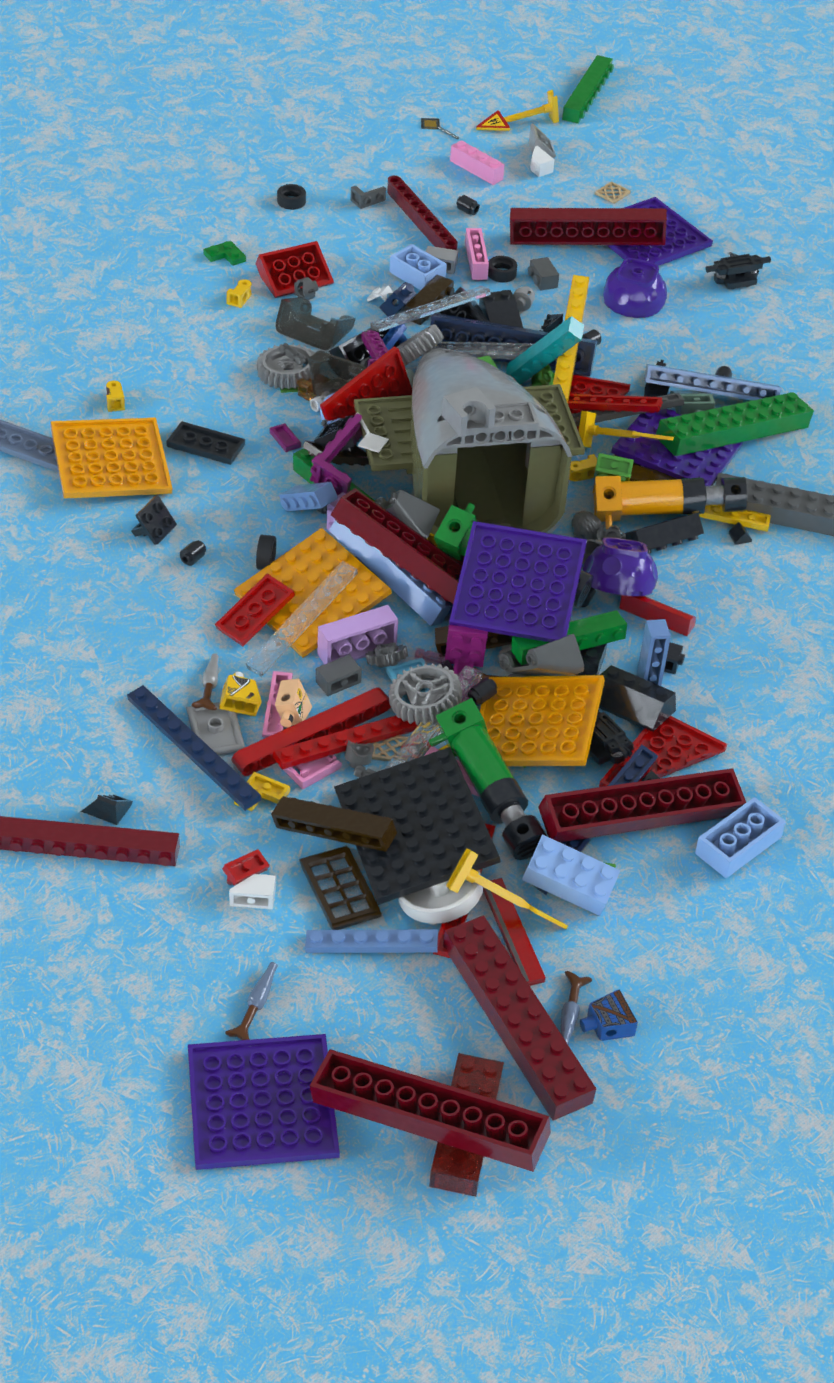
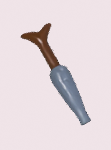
[225,962,278,1040]
[560,971,592,1045]

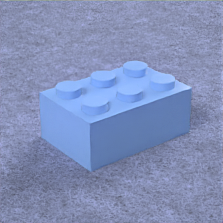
[389,244,447,290]

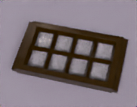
[299,846,382,930]

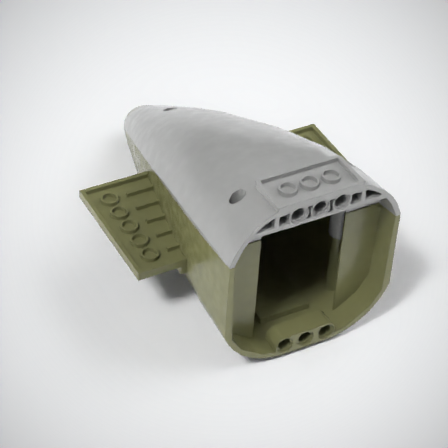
[354,348,585,535]

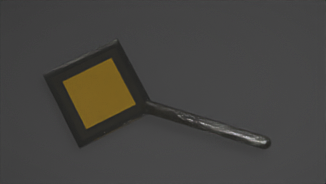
[421,118,459,139]

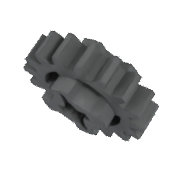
[366,642,408,668]

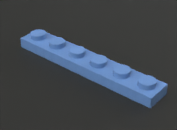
[305,929,438,953]

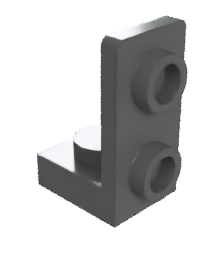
[350,186,386,209]

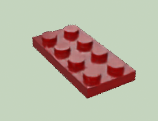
[215,573,295,646]

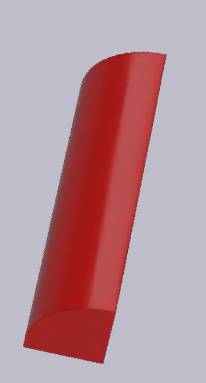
[619,595,696,636]

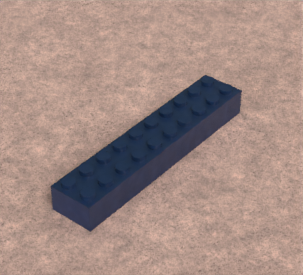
[430,313,597,377]

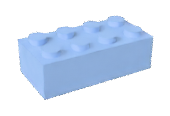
[695,797,786,878]
[522,835,620,916]

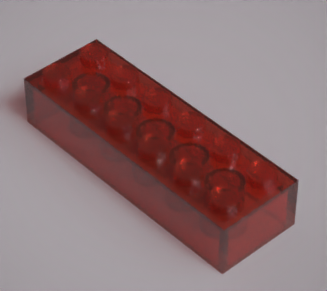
[429,1053,504,1197]

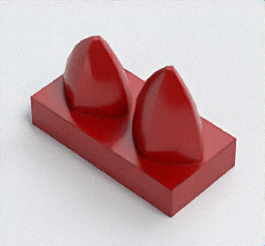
[222,849,270,885]

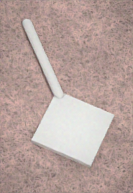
[356,412,389,453]

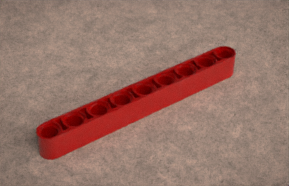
[231,687,391,776]

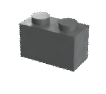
[528,257,559,291]
[316,654,362,696]

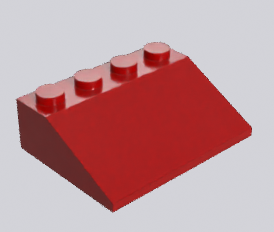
[256,241,334,298]

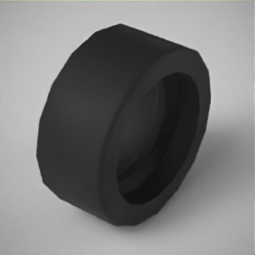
[277,184,306,210]
[488,256,518,282]
[256,534,277,570]

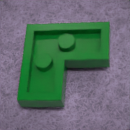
[203,241,246,266]

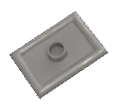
[186,702,245,755]

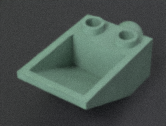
[670,390,715,415]

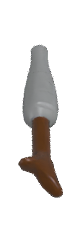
[192,654,219,710]

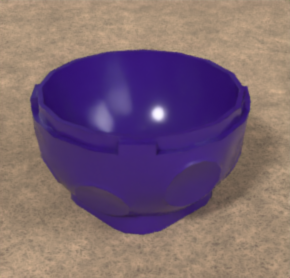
[603,258,667,318]
[583,537,658,596]

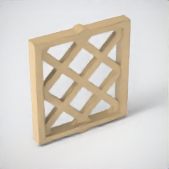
[595,181,631,204]
[372,736,412,763]

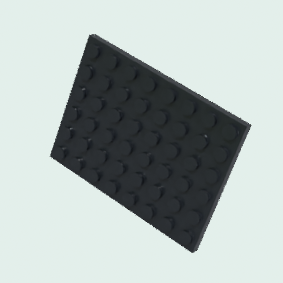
[334,747,501,905]

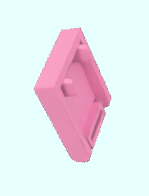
[283,755,342,790]

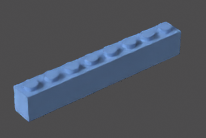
[644,364,781,400]
[329,521,452,626]

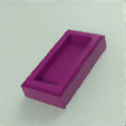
[270,423,301,452]

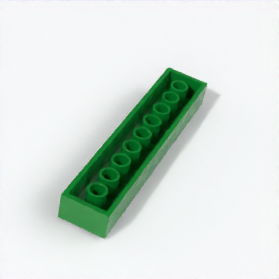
[656,392,814,456]

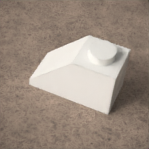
[530,146,555,177]
[229,874,276,909]

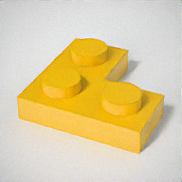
[234,772,290,811]

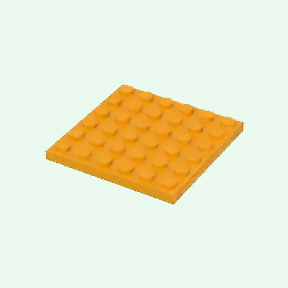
[50,418,173,499]
[234,528,392,658]
[480,675,605,766]

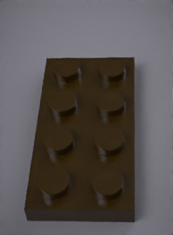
[303,441,370,466]

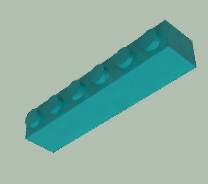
[506,316,584,385]

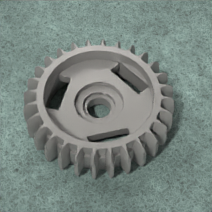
[397,325,443,366]
[257,343,319,390]
[388,663,462,725]

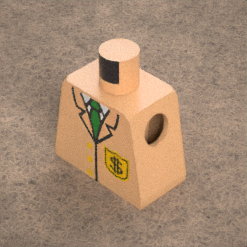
[275,678,312,727]

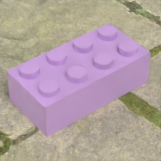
[317,605,398,665]

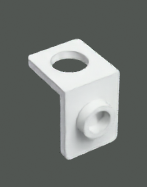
[366,285,398,305]

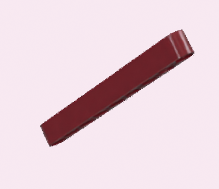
[387,175,458,250]

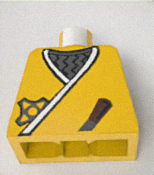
[219,672,262,716]

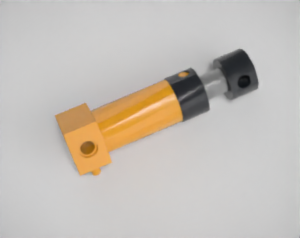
[593,476,747,530]

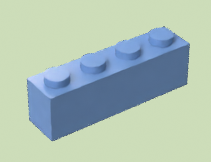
[279,482,338,511]
[636,619,671,686]

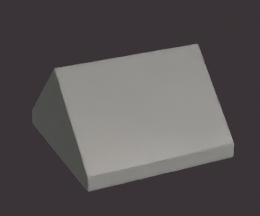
[529,123,556,158]

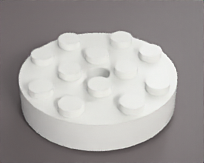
[398,870,483,925]

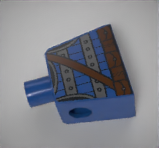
[579,989,638,1041]

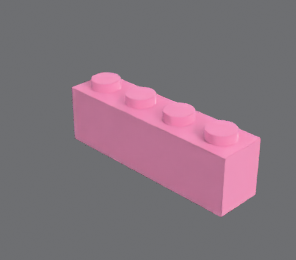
[450,140,505,185]
[465,228,489,281]

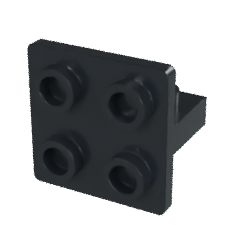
[131,495,177,545]

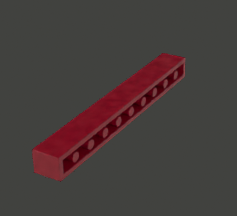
[0,816,180,866]

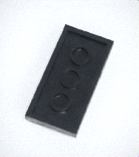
[166,421,245,465]

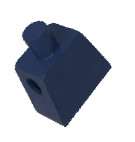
[379,282,416,319]

